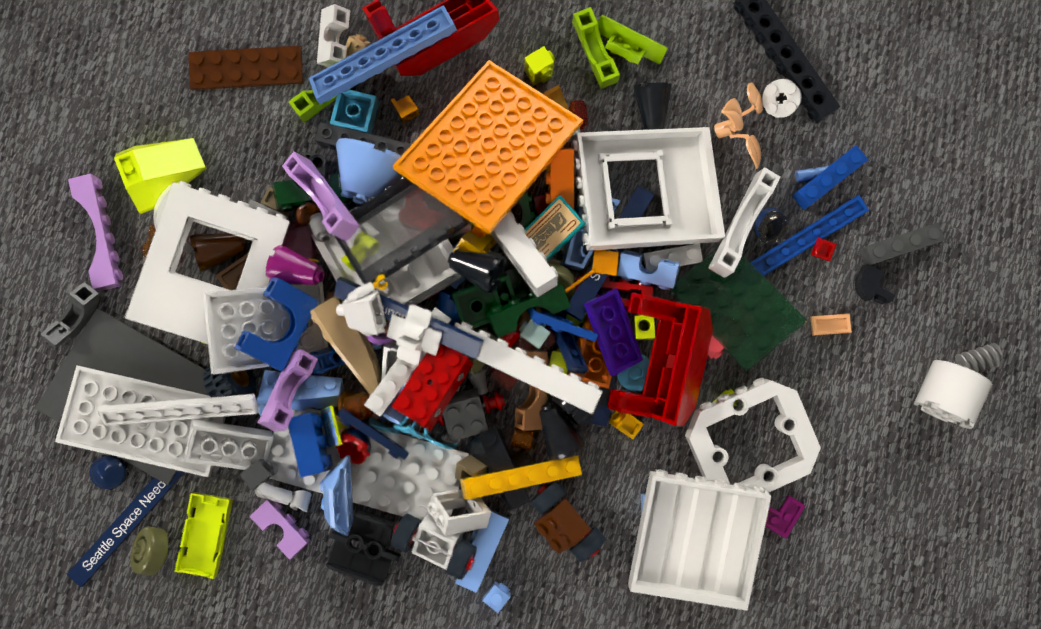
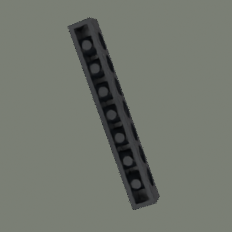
[733,0,841,124]

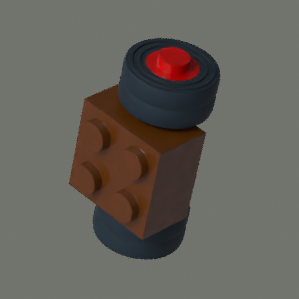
[531,480,606,562]

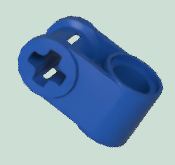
[309,346,345,375]

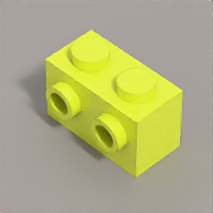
[524,46,555,85]

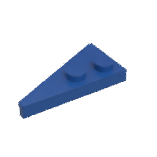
[527,307,598,342]

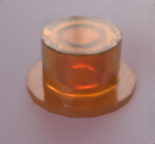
[338,390,374,429]

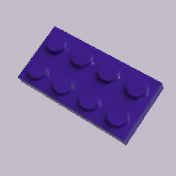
[584,288,643,376]

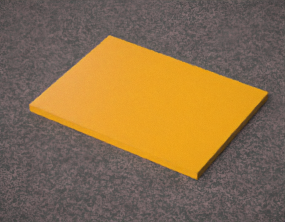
[393,60,583,235]

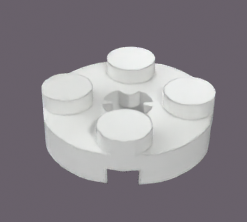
[762,79,802,118]

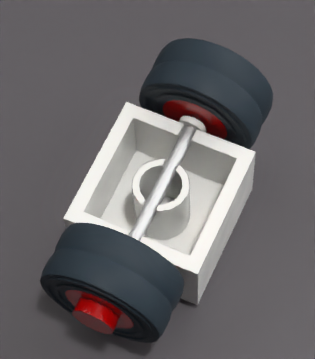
[391,512,477,580]

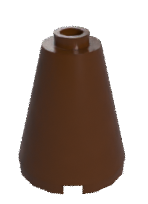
[190,233,247,272]

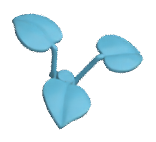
[368,415,458,449]

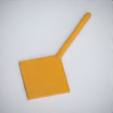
[565,250,619,293]

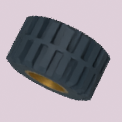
[203,366,257,398]

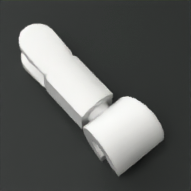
[255,483,312,513]

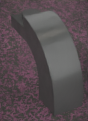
[40,282,99,349]

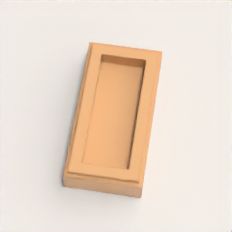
[810,314,852,336]

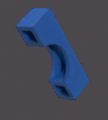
[792,145,869,210]

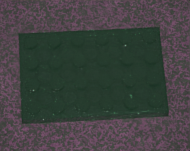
[670,247,807,372]

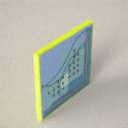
[320,405,347,448]

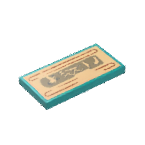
[525,195,586,262]

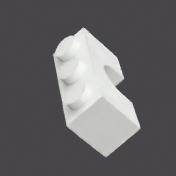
[317,4,350,67]

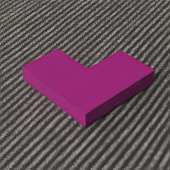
[765,495,806,539]

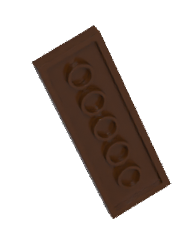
[189,46,303,90]

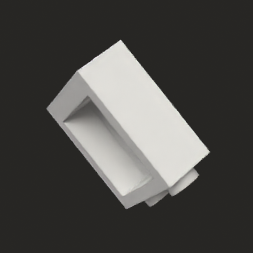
[428,489,491,535]

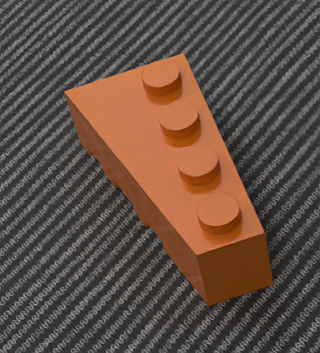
[545,147,574,209]

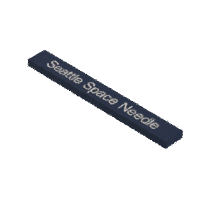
[66,470,186,587]

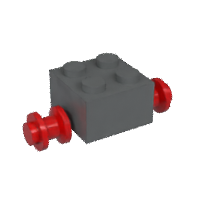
[436,388,505,441]

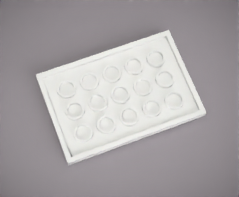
[203,282,328,374]

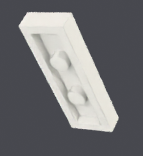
[643,243,703,271]

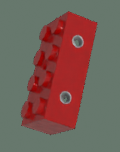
[391,344,473,432]

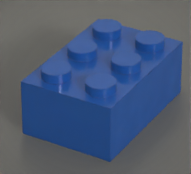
[288,413,333,478]

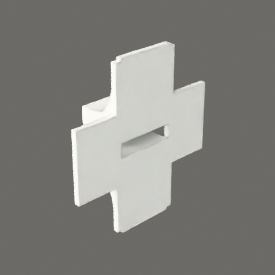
[387,304,442,365]

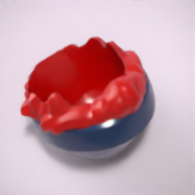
[336,428,371,465]

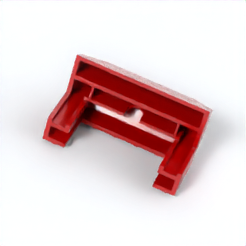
[362,0,500,76]
[607,293,713,426]

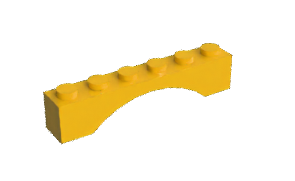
[460,455,582,500]

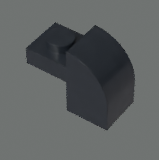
[855,264,896,304]

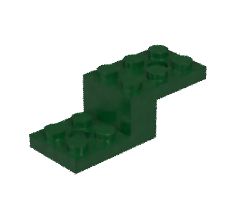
[451,267,529,329]

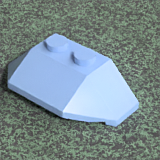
[320,455,353,536]

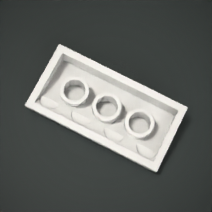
[184,419,274,470]

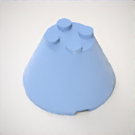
[336,138,403,205]

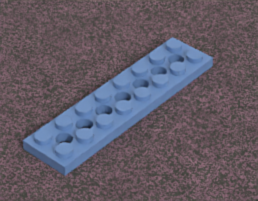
[309,5,457,104]

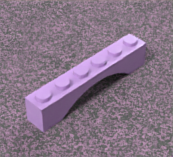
[282,151,360,242]
[68,173,123,291]

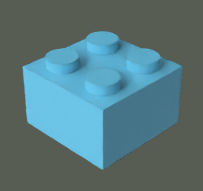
[330,90,379,134]

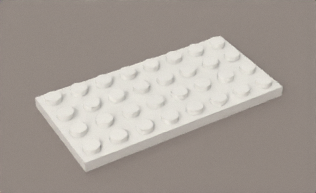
[55,366,226,477]

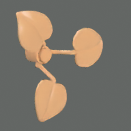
[714,82,763,169]

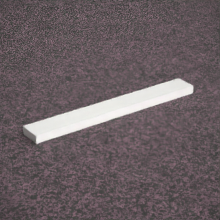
[98,394,259,426]

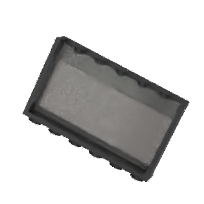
[335,176,470,284]

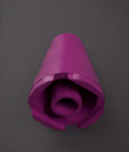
[266,245,324,285]

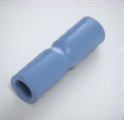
[795,166,829,182]

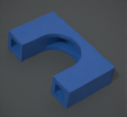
[234,277,319,371]

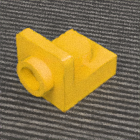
[609,411,644,440]

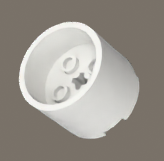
[914,360,992,429]

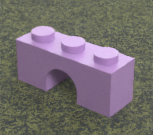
[249,500,311,560]

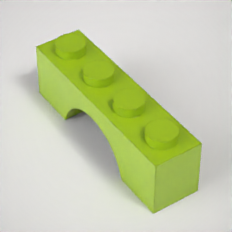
[572,7,620,89]
[288,86,354,123]

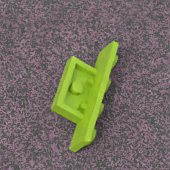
[598,15,668,64]

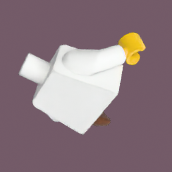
[336,275,390,336]

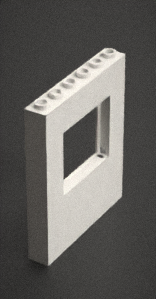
[571,127,725,251]
[125,181,290,344]

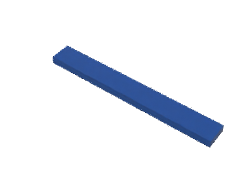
[732,195,869,290]

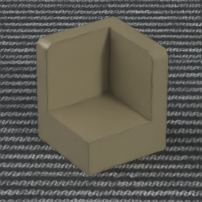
[455,455,487,481]

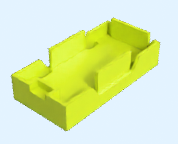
[174,492,233,579]

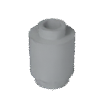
[309,213,333,242]

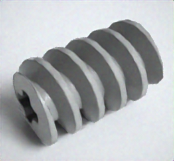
[955,343,1002,373]

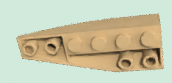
[310,296,382,396]

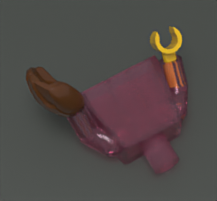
[283,203,322,263]

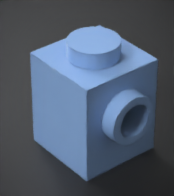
[482,581,511,613]

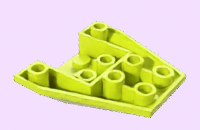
[114,138,207,214]

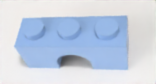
[617,250,680,290]

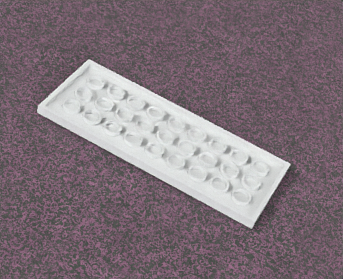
[268,408,469,520]

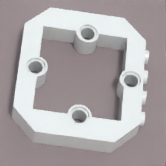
[685,378,821,493]

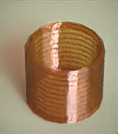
[511,427,534,451]

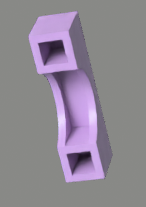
[258,349,318,432]

